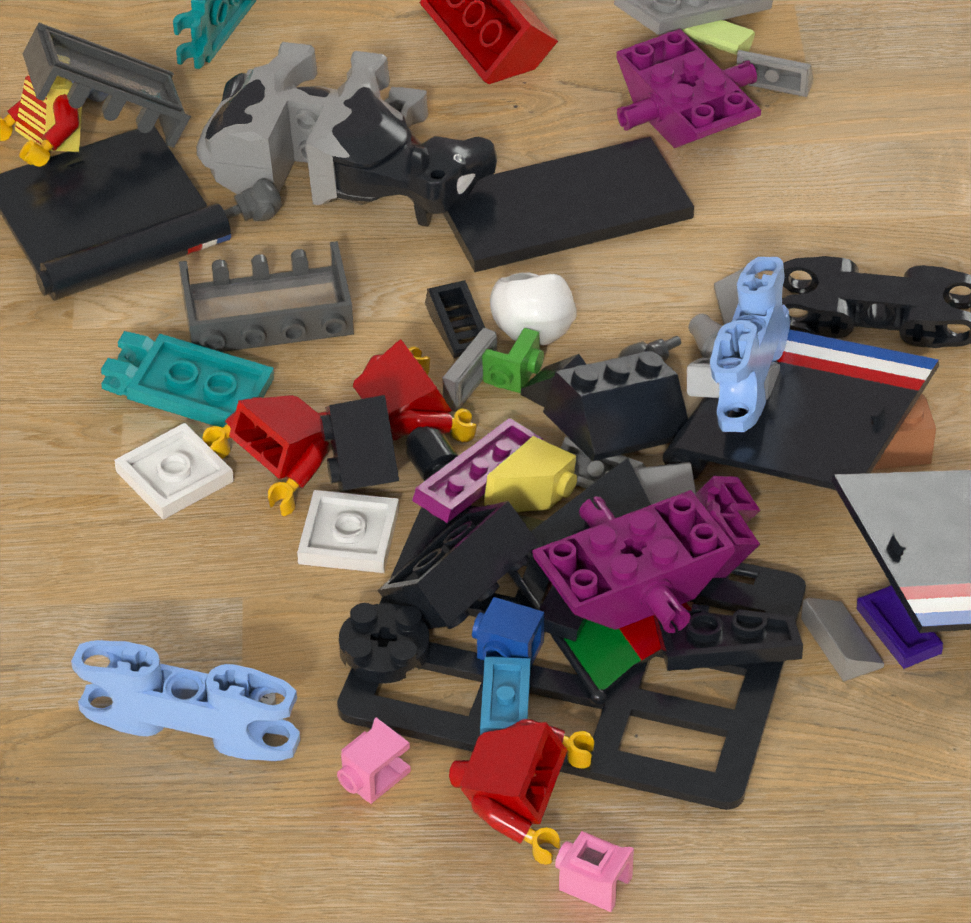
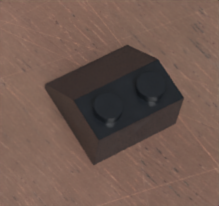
[320,395,399,491]

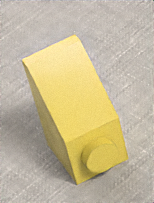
[484,436,577,512]

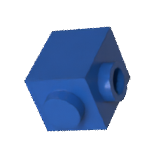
[472,597,544,668]

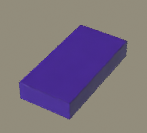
[856,585,943,669]

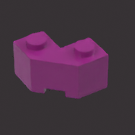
[695,476,761,578]

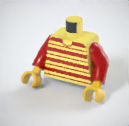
[0,57,82,167]

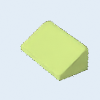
[682,20,755,55]

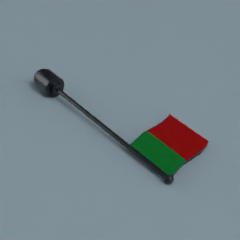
[406,426,691,705]

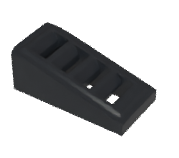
[425,280,485,358]

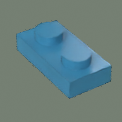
[480,657,531,735]

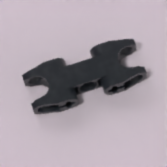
[782,256,971,348]

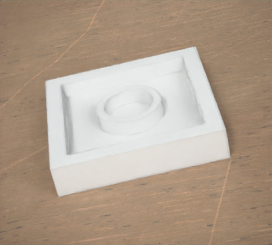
[114,423,234,520]
[297,490,399,573]

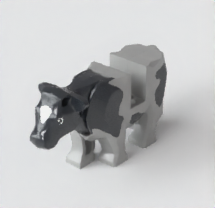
[196,42,497,227]

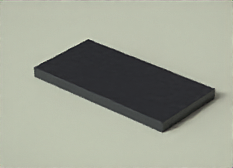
[443,137,694,273]

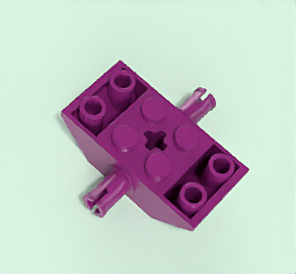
[616,29,761,149]
[532,490,735,633]

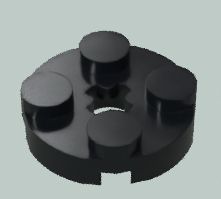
[339,603,430,684]

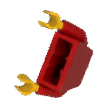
[353,339,477,442]
[203,395,330,516]
[449,719,594,865]

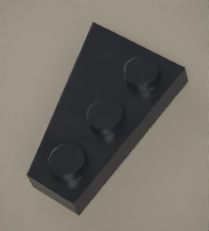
[530,458,651,579]
[653,604,803,671]

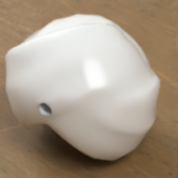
[490,272,577,345]

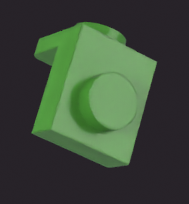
[482,328,544,393]

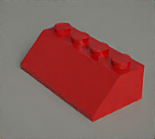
[419,0,558,84]

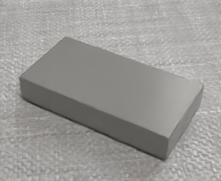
[443,327,497,412]

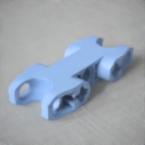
[710,257,790,432]
[71,640,300,761]

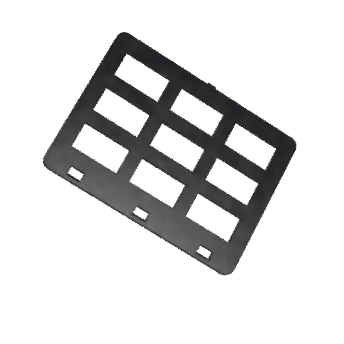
[337,505,806,810]

